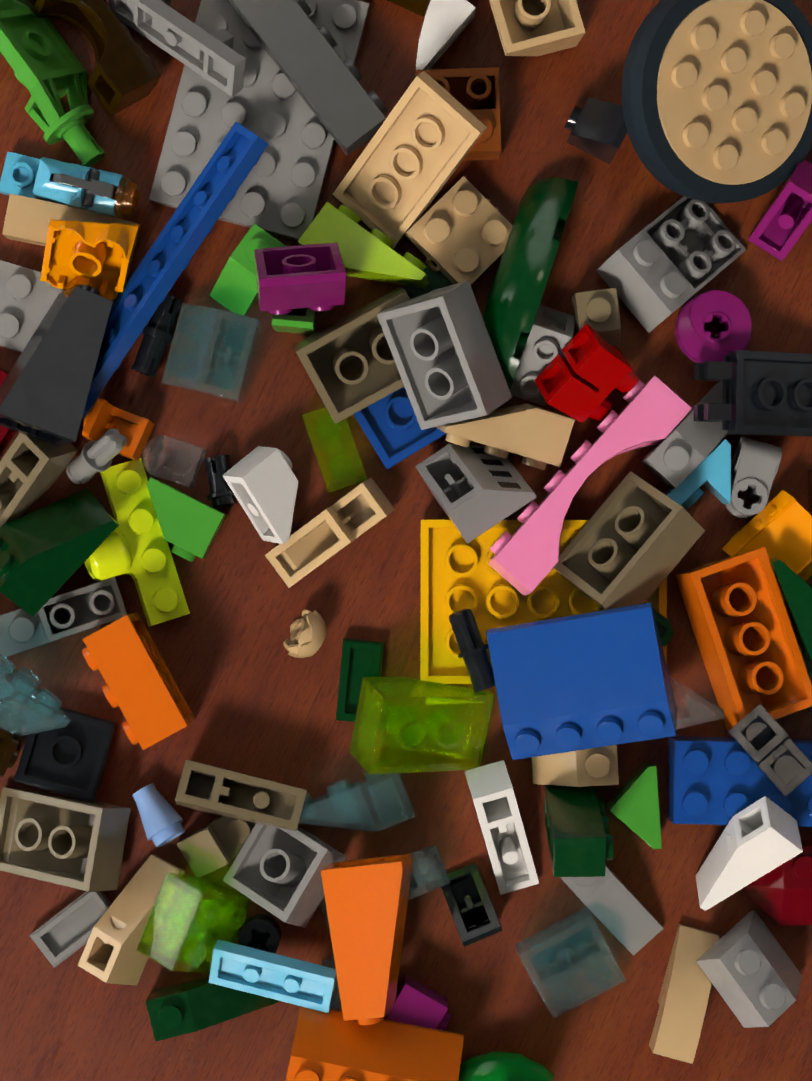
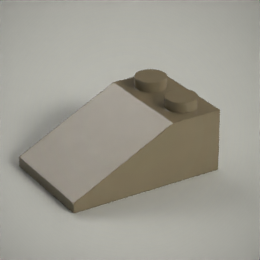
[0,787,131,892]

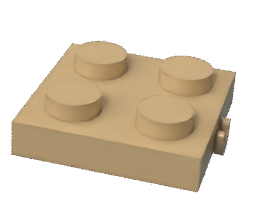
[405,176,512,285]

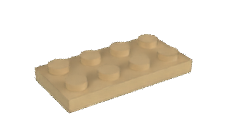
[333,71,487,248]

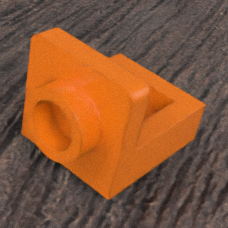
[82,398,155,461]

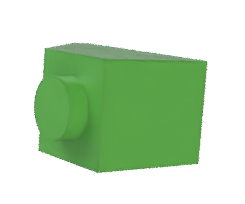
[209,223,286,320]
[147,477,228,562]

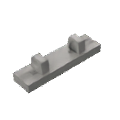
[109,0,246,97]

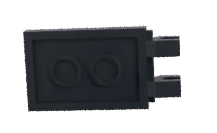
[694,350,812,437]

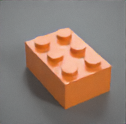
[82,612,196,750]

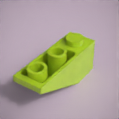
[298,202,429,289]

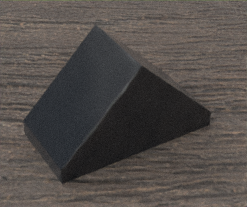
[438,862,503,947]

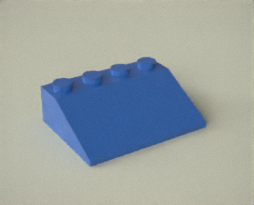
[486,603,677,760]

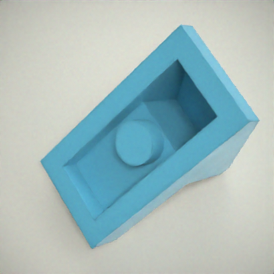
[665,439,731,509]

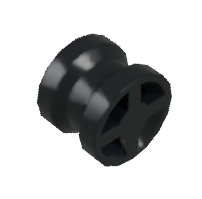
[239,914,281,953]

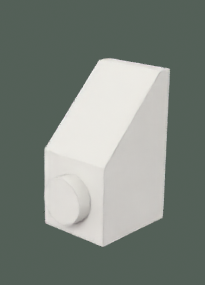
[222,446,298,544]

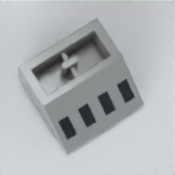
[415,444,537,544]

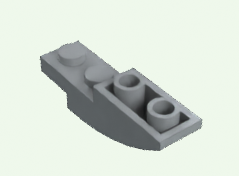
[0,577,127,659]

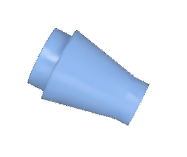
[132,783,185,848]

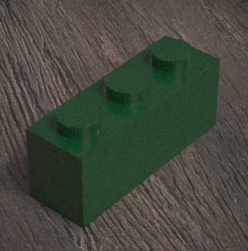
[544,785,613,877]

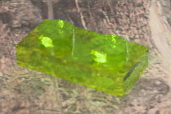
[302,407,367,493]

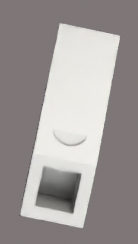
[696,796,803,911]

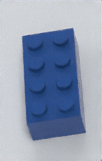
[667,736,812,827]

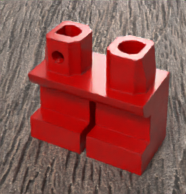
[534,323,639,423]

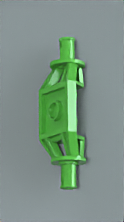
[0,0,106,167]

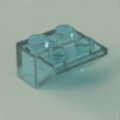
[161,303,262,404]
[0,654,71,736]
[515,907,626,1018]

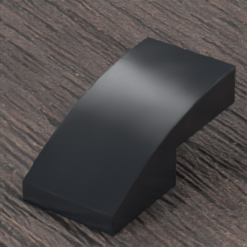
[728,704,812,798]

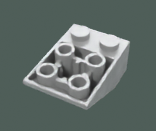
[596,196,746,333]

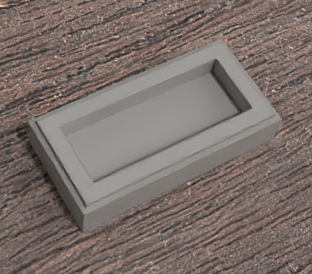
[29,891,112,968]

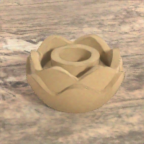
[283,609,327,658]

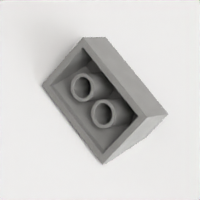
[377,280,512,430]

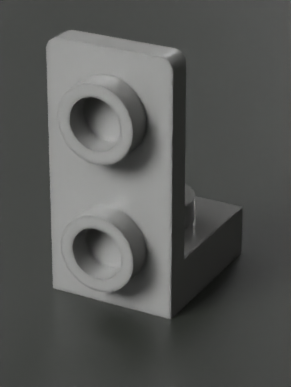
[510,305,575,406]

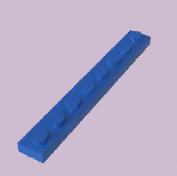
[82,122,268,418]

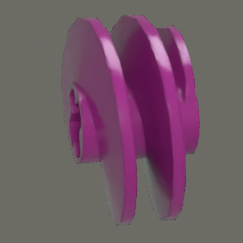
[675,290,752,363]

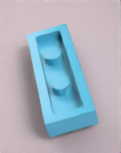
[208,939,337,1013]

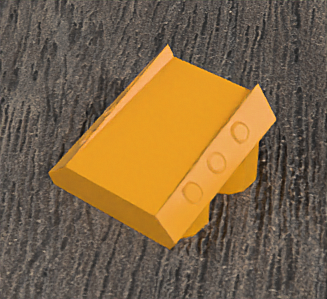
[40,219,141,301]
[722,490,812,601]

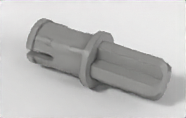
[66,428,127,484]

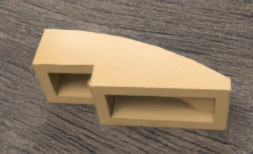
[2,194,137,246]
[265,477,395,588]
[649,924,719,1064]

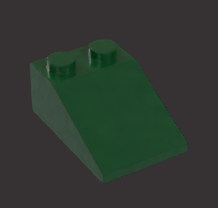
[0,488,118,617]

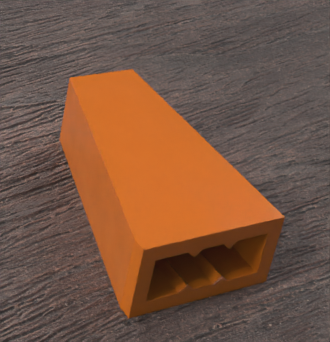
[321,853,413,1025]

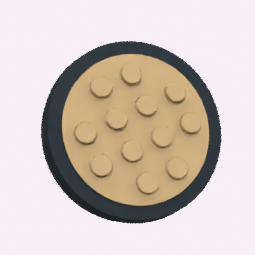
[622,0,812,204]

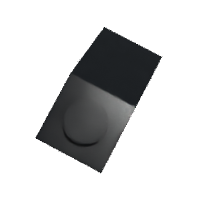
[564,98,627,164]

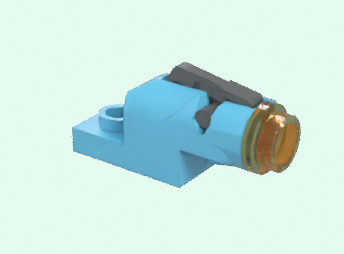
[0,151,140,218]

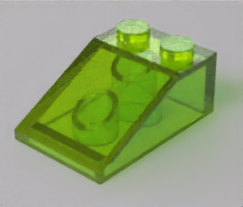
[350,676,494,774]

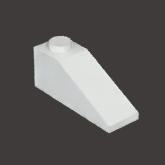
[465,760,539,895]

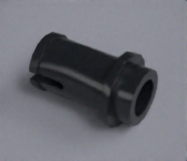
[203,455,237,508]

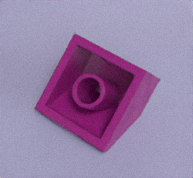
[254,243,346,315]

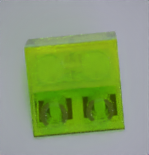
[136,873,251,973]

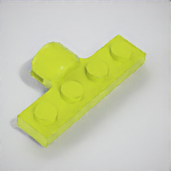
[84,458,190,627]

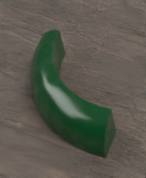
[482,177,579,403]

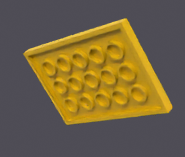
[420,520,667,684]

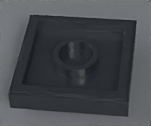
[14,701,118,803]

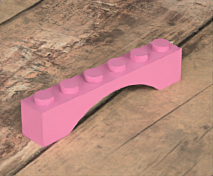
[488,376,692,596]

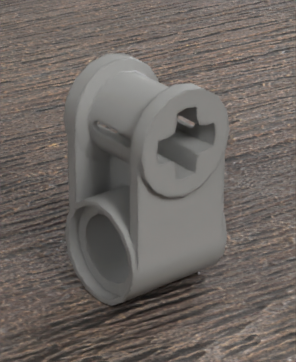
[725,436,782,519]

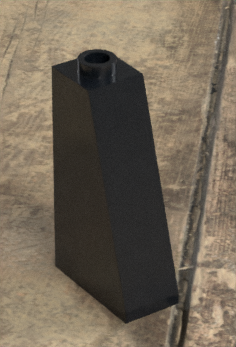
[0,285,113,446]

